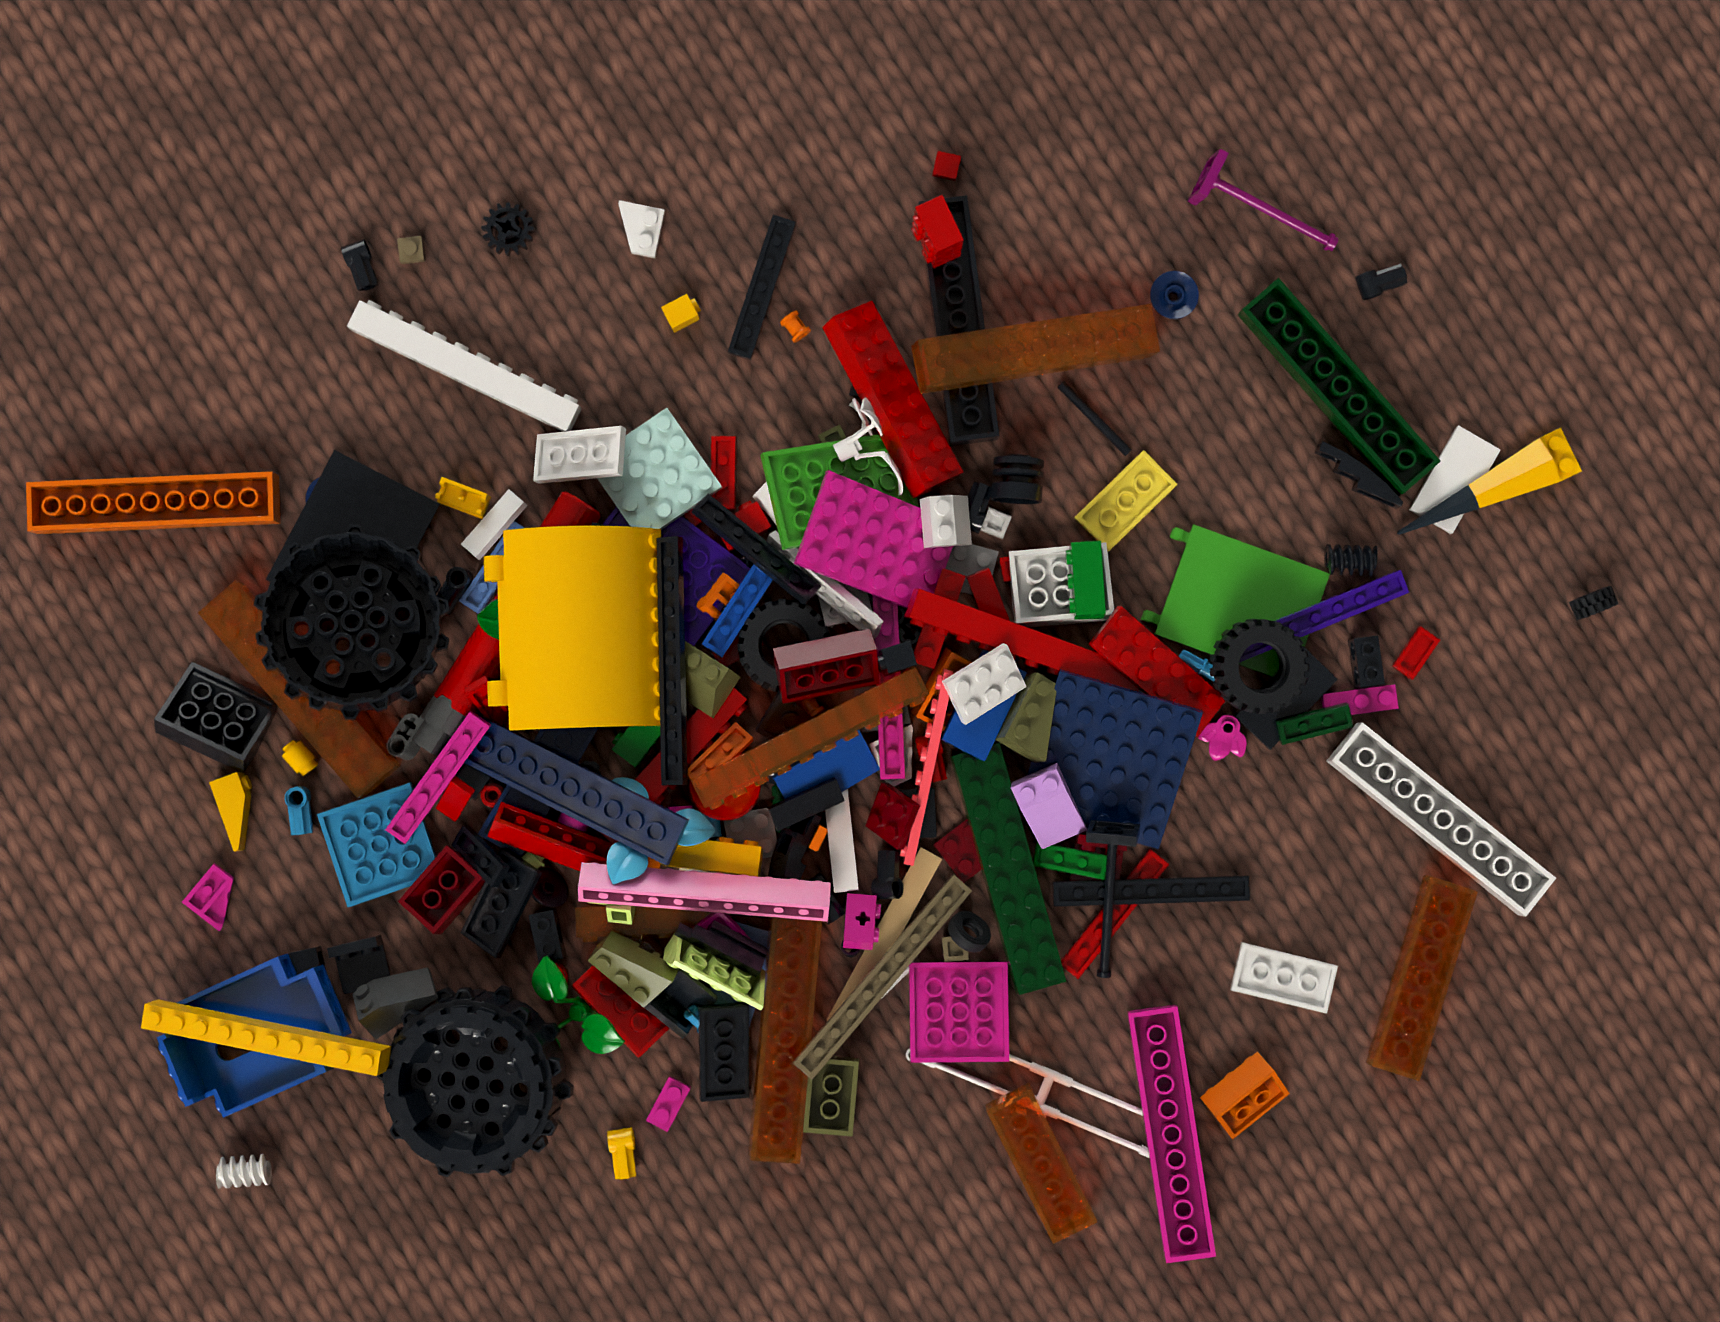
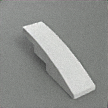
[825,789,859,893]

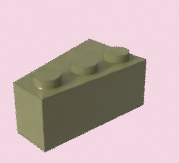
[995,672,1056,763]
[587,931,679,1008]

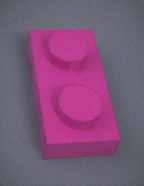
[646,1076,691,1132]

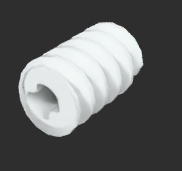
[216,1154,272,1189]

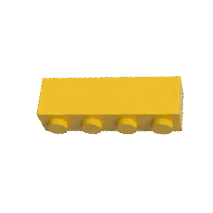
[660,837,764,877]

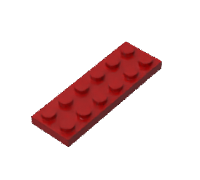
[1089,606,1225,737]

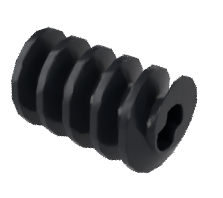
[1324,544,1378,576]

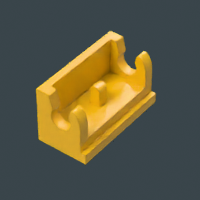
[435,477,491,519]

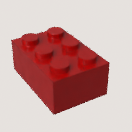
[911,195,964,268]

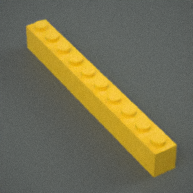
[141,999,392,1076]

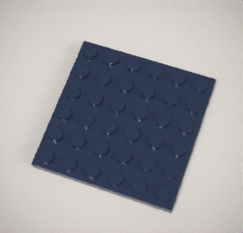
[1017,669,1203,849]

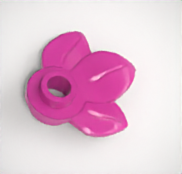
[1198,714,1247,761]

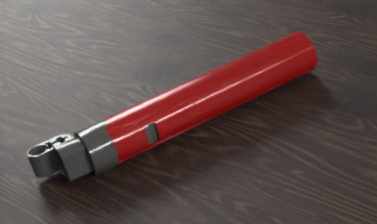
[387,491,601,760]

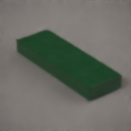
[1275,702,1353,745]

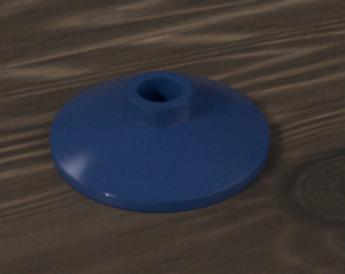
[1150,271,1199,319]

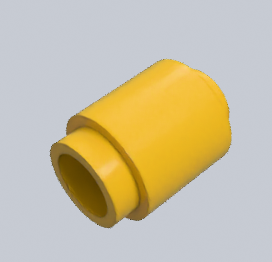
[282,740,318,777]

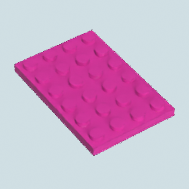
[794,470,953,609]

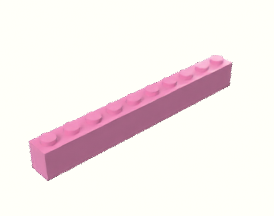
[578,862,831,922]

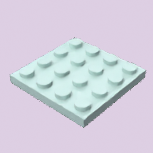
[597,408,722,530]

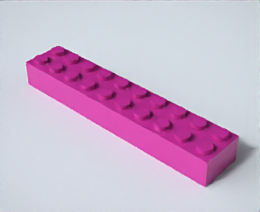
[1127,1004,1216,1263]

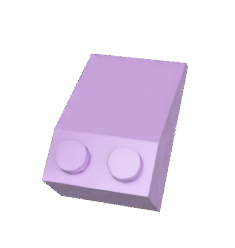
[1011,763,1087,849]

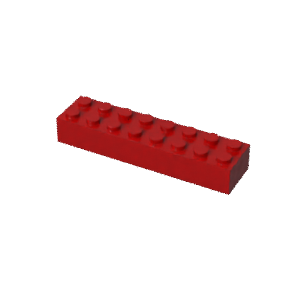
[822,301,963,499]

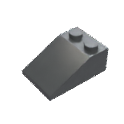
[352,967,438,1040]

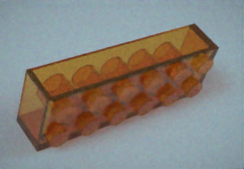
[985,1082,1098,1244]

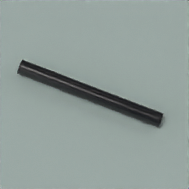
[1057,381,1132,456]

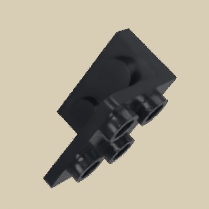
[327,935,390,994]

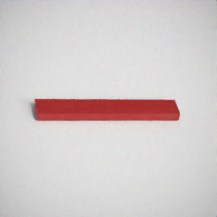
[1061,849,1169,979]

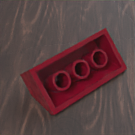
[773,629,879,704]

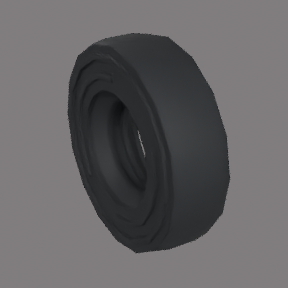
[948,911,991,953]

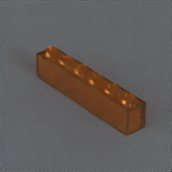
[575,905,712,942]

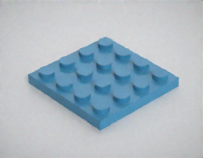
[317,782,437,907]

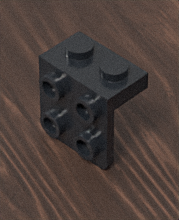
[645,969,718,1039]

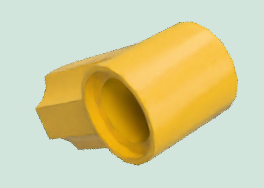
[607,1127,637,1179]

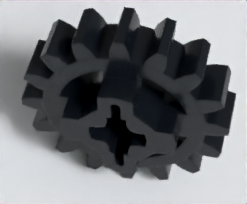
[481,202,535,256]

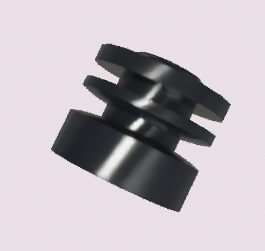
[991,454,1044,504]

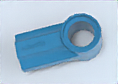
[284,786,313,835]

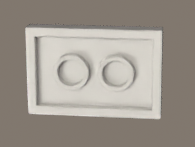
[942,643,1027,725]

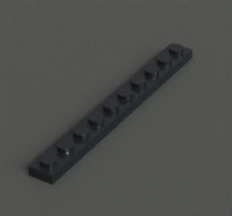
[657,536,688,785]

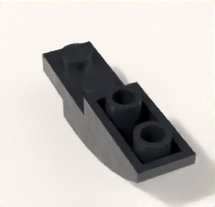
[768,814,821,880]

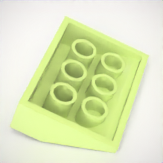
[663,933,765,1010]

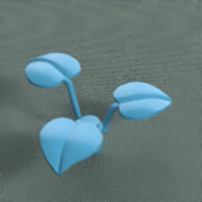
[607,777,715,885]

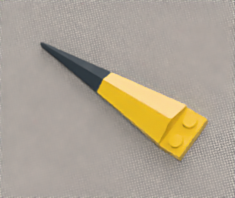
[1397,428,1582,535]

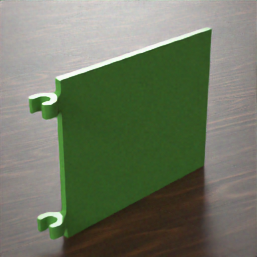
[1141,524,1330,676]

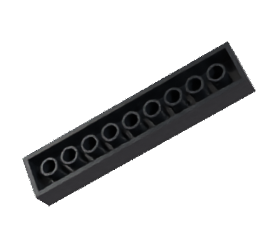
[918,195,999,446]

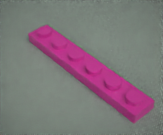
[385,711,491,844]

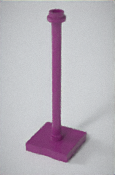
[1187,149,1339,251]

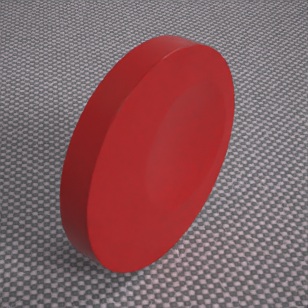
[690,753,761,820]

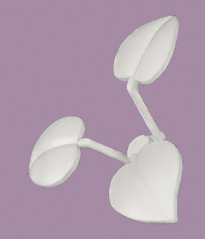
[833,397,903,496]

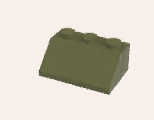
[685,641,740,718]

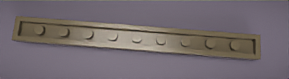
[792,875,972,1080]

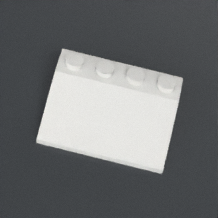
[1009,543,1114,628]

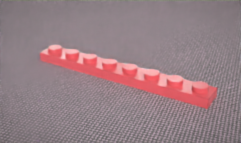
[900,669,954,866]

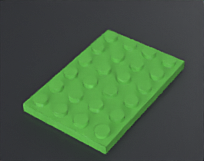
[760,434,919,550]

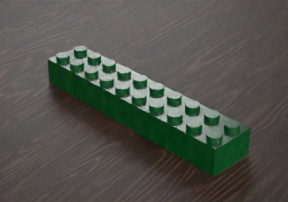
[1238,278,1441,496]
[950,743,1067,995]

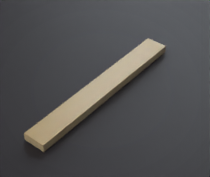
[826,847,942,1021]

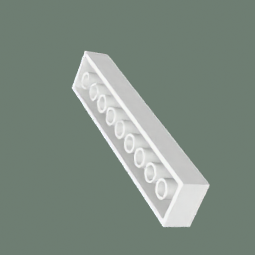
[1326,722,1556,917]

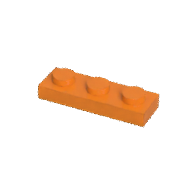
[688,722,754,791]

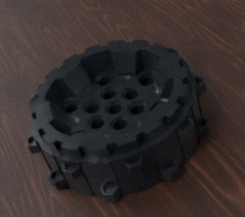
[253,525,449,721]
[376,985,574,1177]

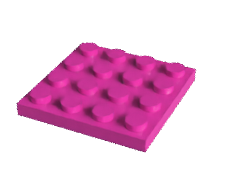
[909,962,1009,1063]

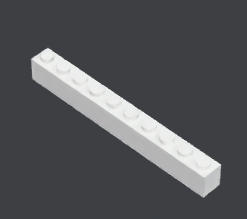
[347,300,582,432]

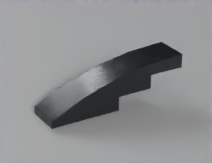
[1314,441,1403,509]

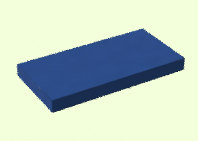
[940,650,1027,761]
[772,727,880,799]

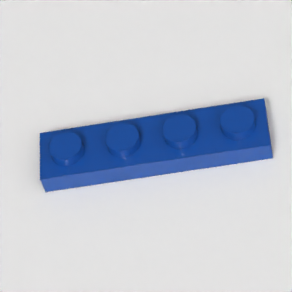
[702,564,773,658]

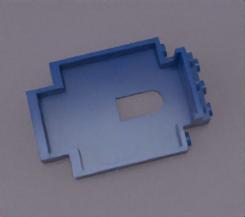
[156,953,352,1118]

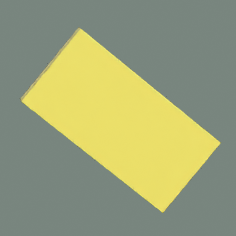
[1074,450,1178,552]

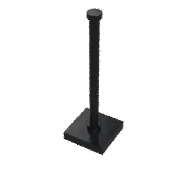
[1086,820,1140,978]

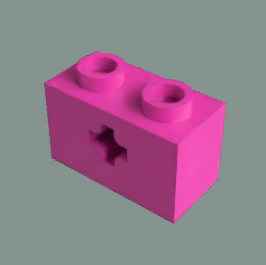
[843,893,881,950]

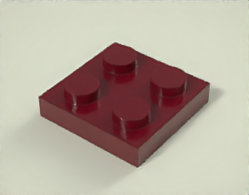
[865,783,920,850]
[933,819,982,883]

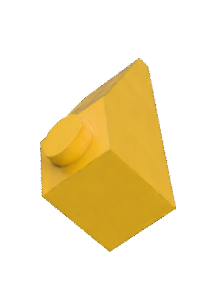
[209,772,252,852]

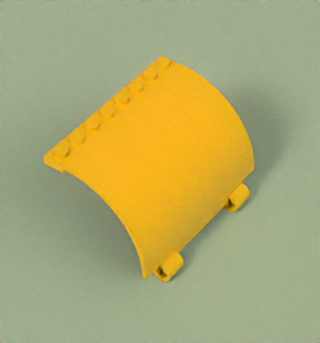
[483,526,661,730]

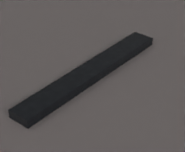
[1052,875,1250,907]

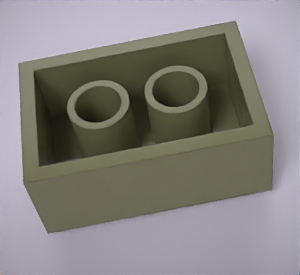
[803,1056,859,1137]

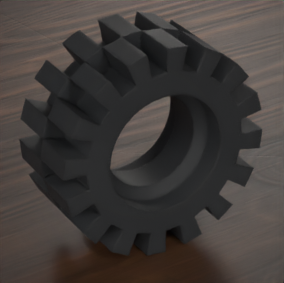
[1569,586,1619,620]

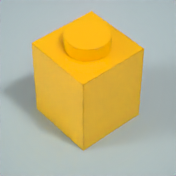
[661,294,701,333]

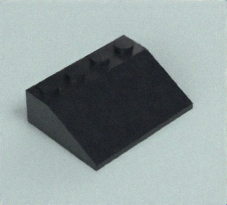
[154,662,280,773]

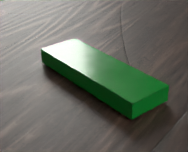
[1033,842,1107,880]

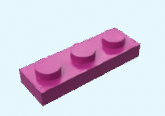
[1321,684,1399,715]

